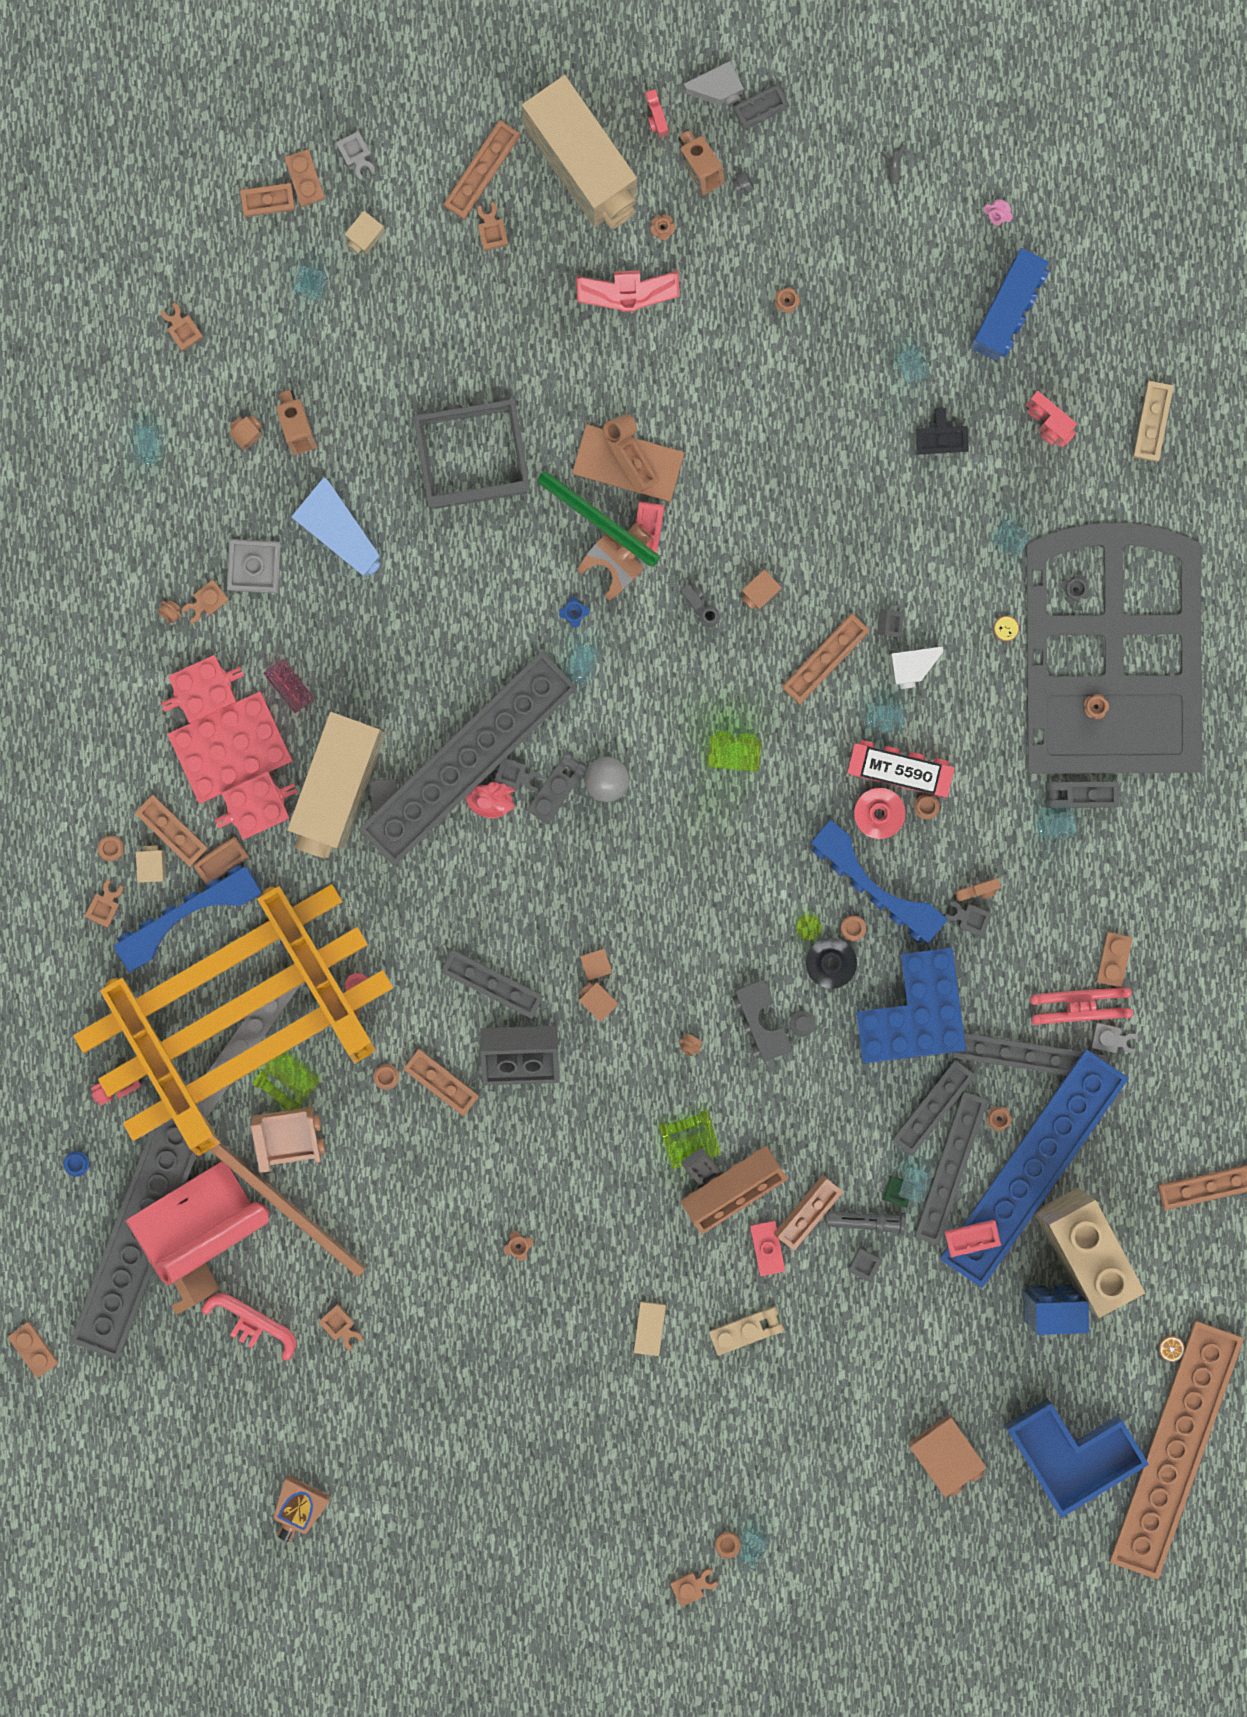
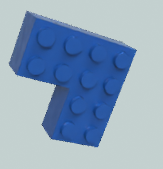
[856,948,966,1064]
[1004,1398,1149,1518]

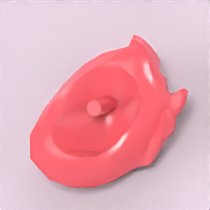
[466,782,515,819]

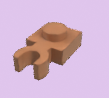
[477,202,509,251]
[161,303,204,352]
[182,580,229,623]
[955,878,1001,901]
[84,880,123,929]
[318,1304,364,1351]
[670,1568,718,1607]

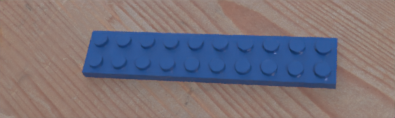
[939,1048,1129,1288]

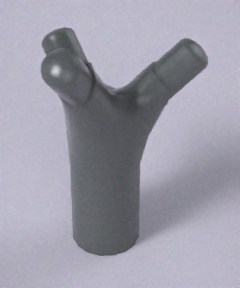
[881,145,907,184]

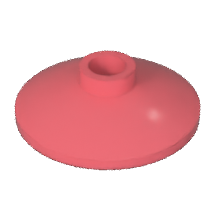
[854,788,906,839]

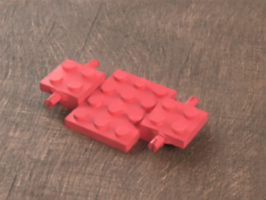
[160,655,298,840]

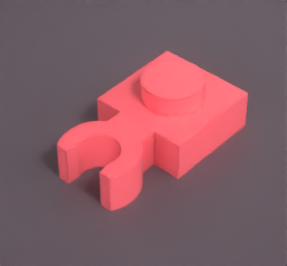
[645,89,668,138]

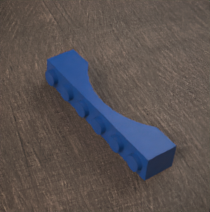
[810,820,948,943]
[113,865,263,972]

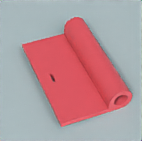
[125,1161,269,1285]

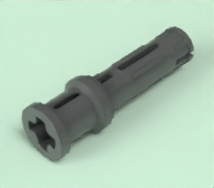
[827,1211,906,1236]

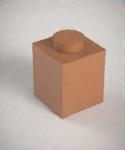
[741,569,782,611]
[579,982,619,1022]

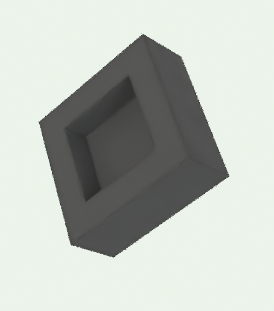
[877,609,904,638]
[848,1247,883,1283]

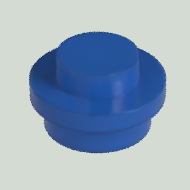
[63,1151,90,1177]

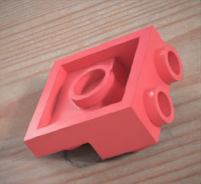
[1025,391,1077,448]

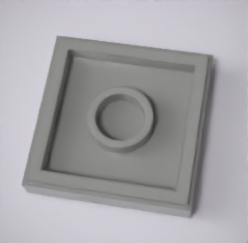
[227,539,281,593]

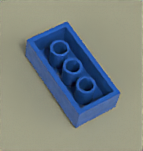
[969,248,1050,362]
[1023,1284,1089,1335]

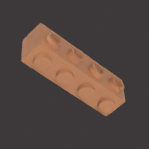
[680,1146,788,1235]

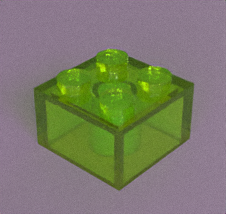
[706,731,762,772]

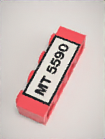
[846,740,955,798]

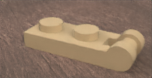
[709,1306,784,1356]

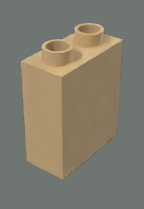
[522,75,637,230]
[287,712,386,858]
[1035,1188,1145,1318]

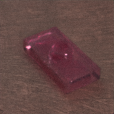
[263,659,315,713]

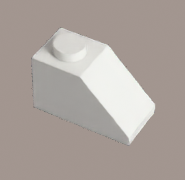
[890,647,943,689]

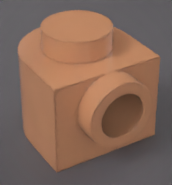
[229,414,263,450]

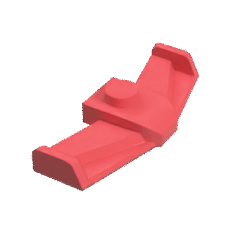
[576,270,679,312]

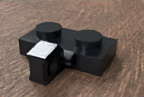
[915,408,969,455]

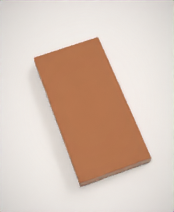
[572,424,685,503]

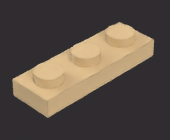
[1132,381,1174,462]

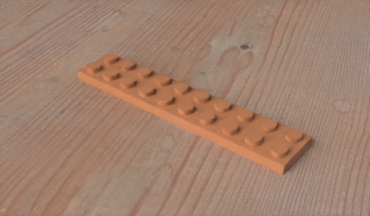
[1108,1320,1244,1580]

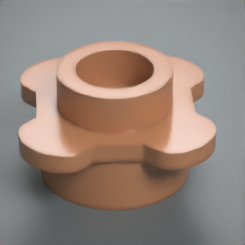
[504,1231,533,1261]

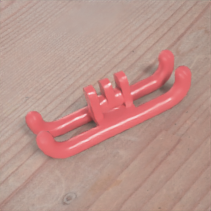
[1029,987,1133,1025]
[201,1293,296,1361]

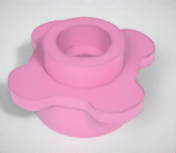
[983,199,1013,226]

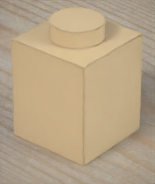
[344,211,385,254]
[136,846,166,883]

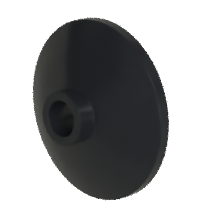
[806,938,857,989]

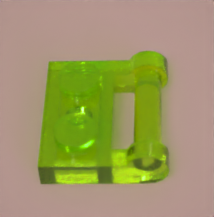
[252,1052,321,1111]
[659,1109,721,1169]

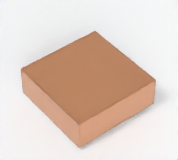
[580,949,612,981]

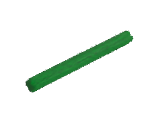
[537,471,660,567]

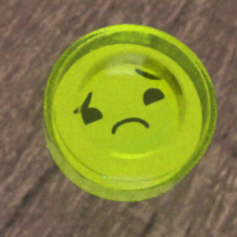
[796,915,822,940]

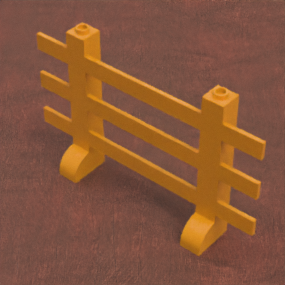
[73,884,393,1156]

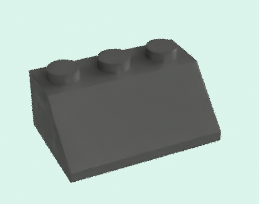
[480,1026,559,1085]

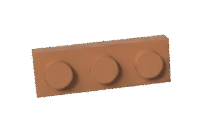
[135,795,209,867]
[403,1048,480,1116]
[773,1175,843,1251]

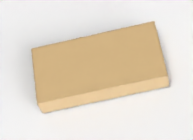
[634,1301,666,1356]

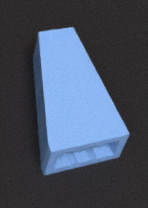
[292,478,381,577]

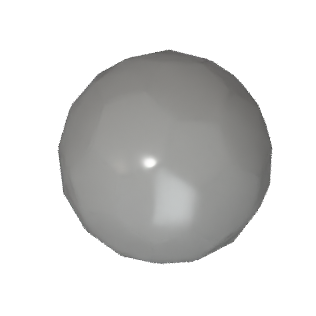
[584,756,630,803]

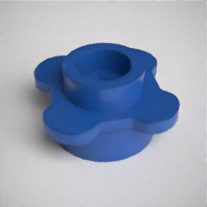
[559,597,590,628]

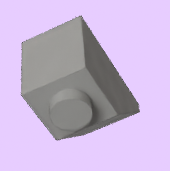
[683,61,744,106]

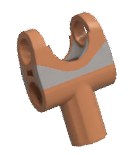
[577,523,652,601]

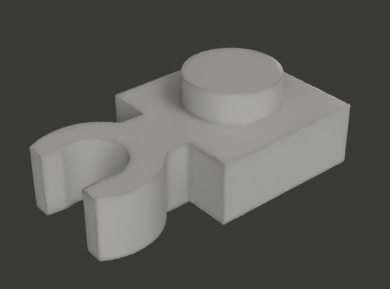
[336,131,375,181]
[1090,1023,1138,1053]

